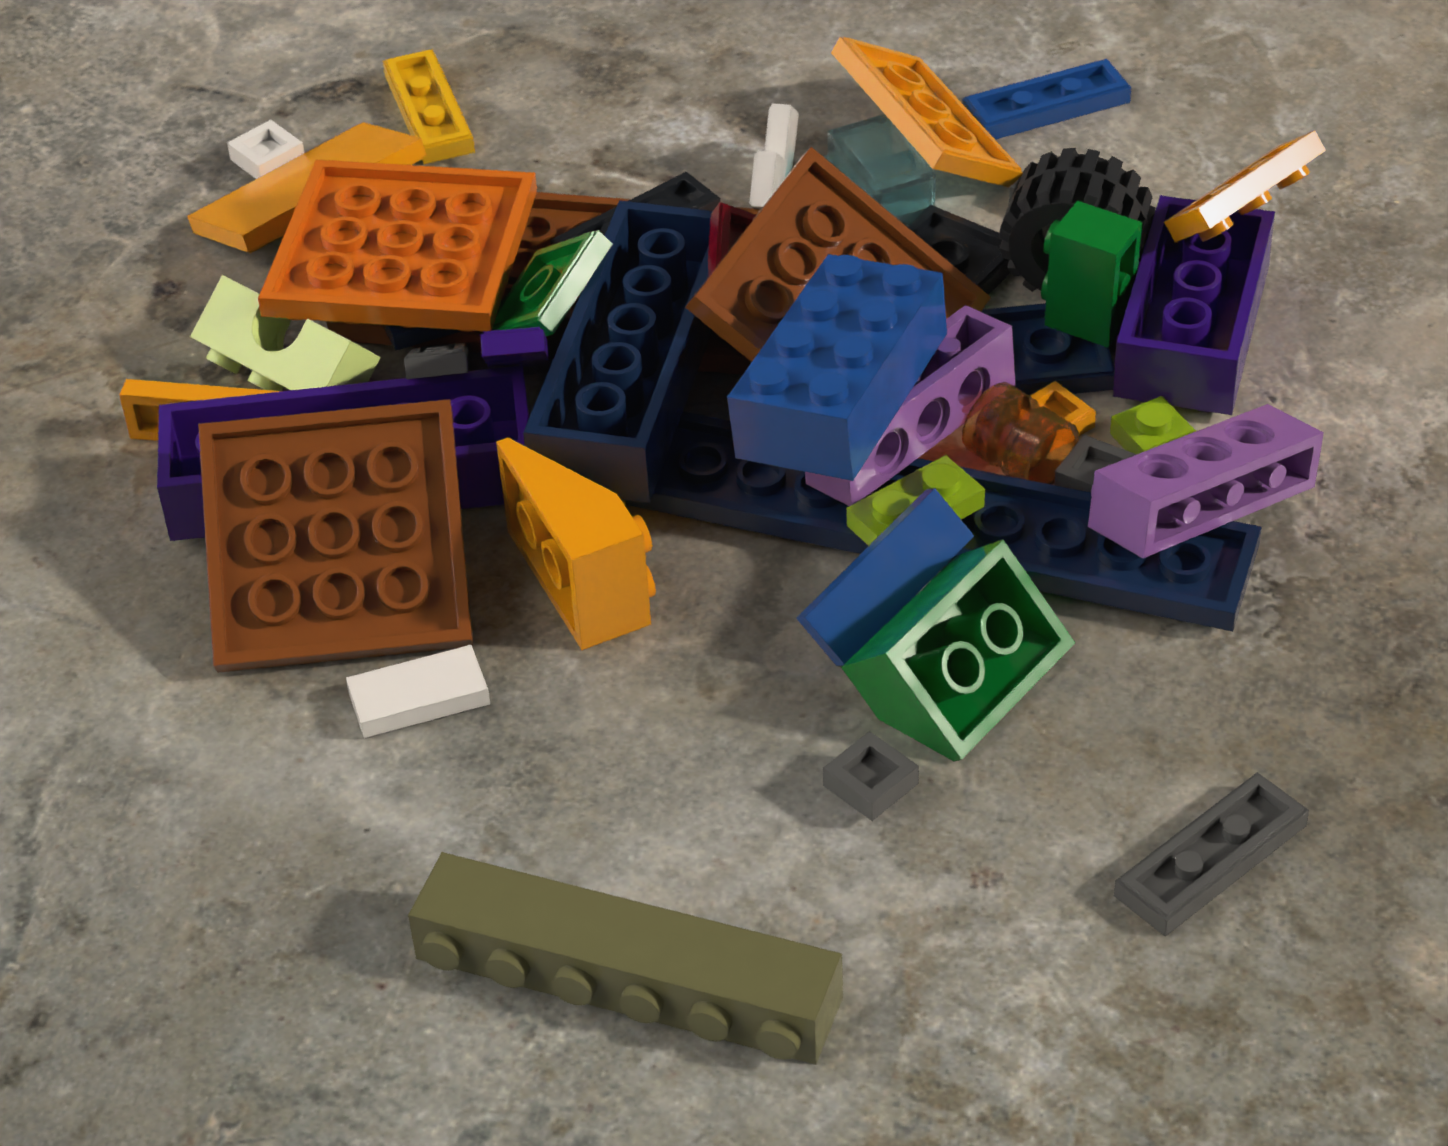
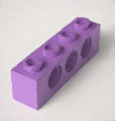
[805,305,1015,506]
[1088,404,1324,558]

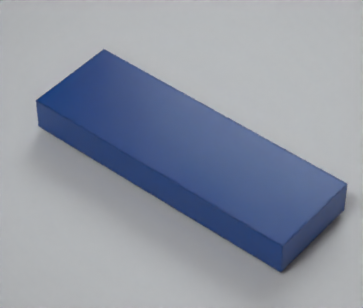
[962,59,1131,140]
[796,488,974,666]

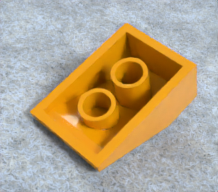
[496,437,656,650]

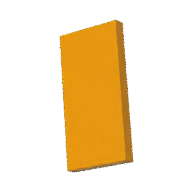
[831,37,1023,188]
[187,122,427,254]

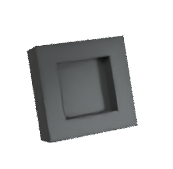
[1054,435,1137,492]
[823,731,919,821]

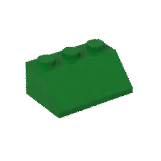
[841,540,1076,762]

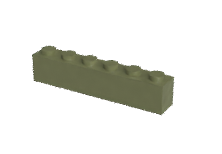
[408,852,843,1065]

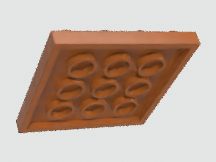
[685,147,991,362]
[198,399,473,673]

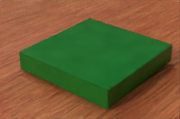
[480,230,613,339]

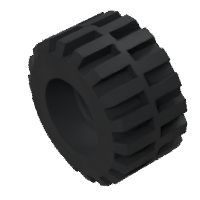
[999,148,1155,292]

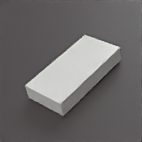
[346,645,490,738]

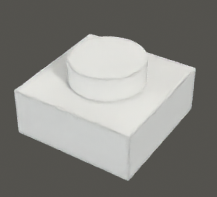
[227,120,304,179]

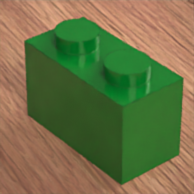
[1041,201,1142,348]

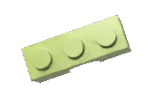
[190,275,381,391]

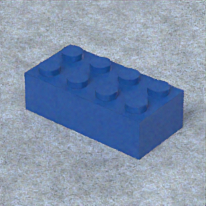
[727,254,947,481]

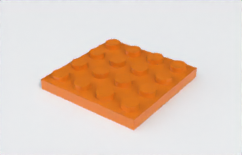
[258,159,537,332]

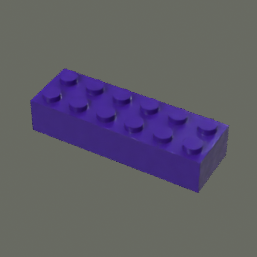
[157,365,529,541]

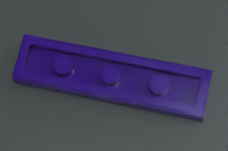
[480,327,552,375]

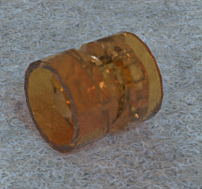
[962,382,1079,485]

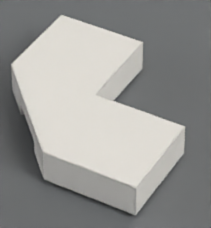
[749,103,799,209]

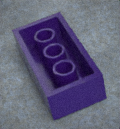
[1113,195,1275,415]

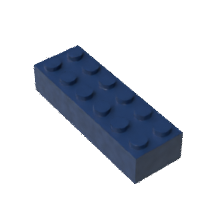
[523,200,713,503]

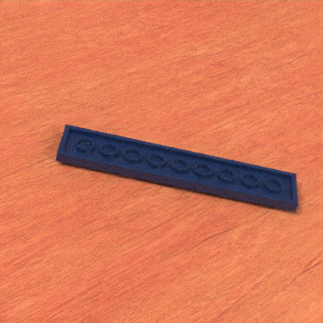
[625,411,1262,632]

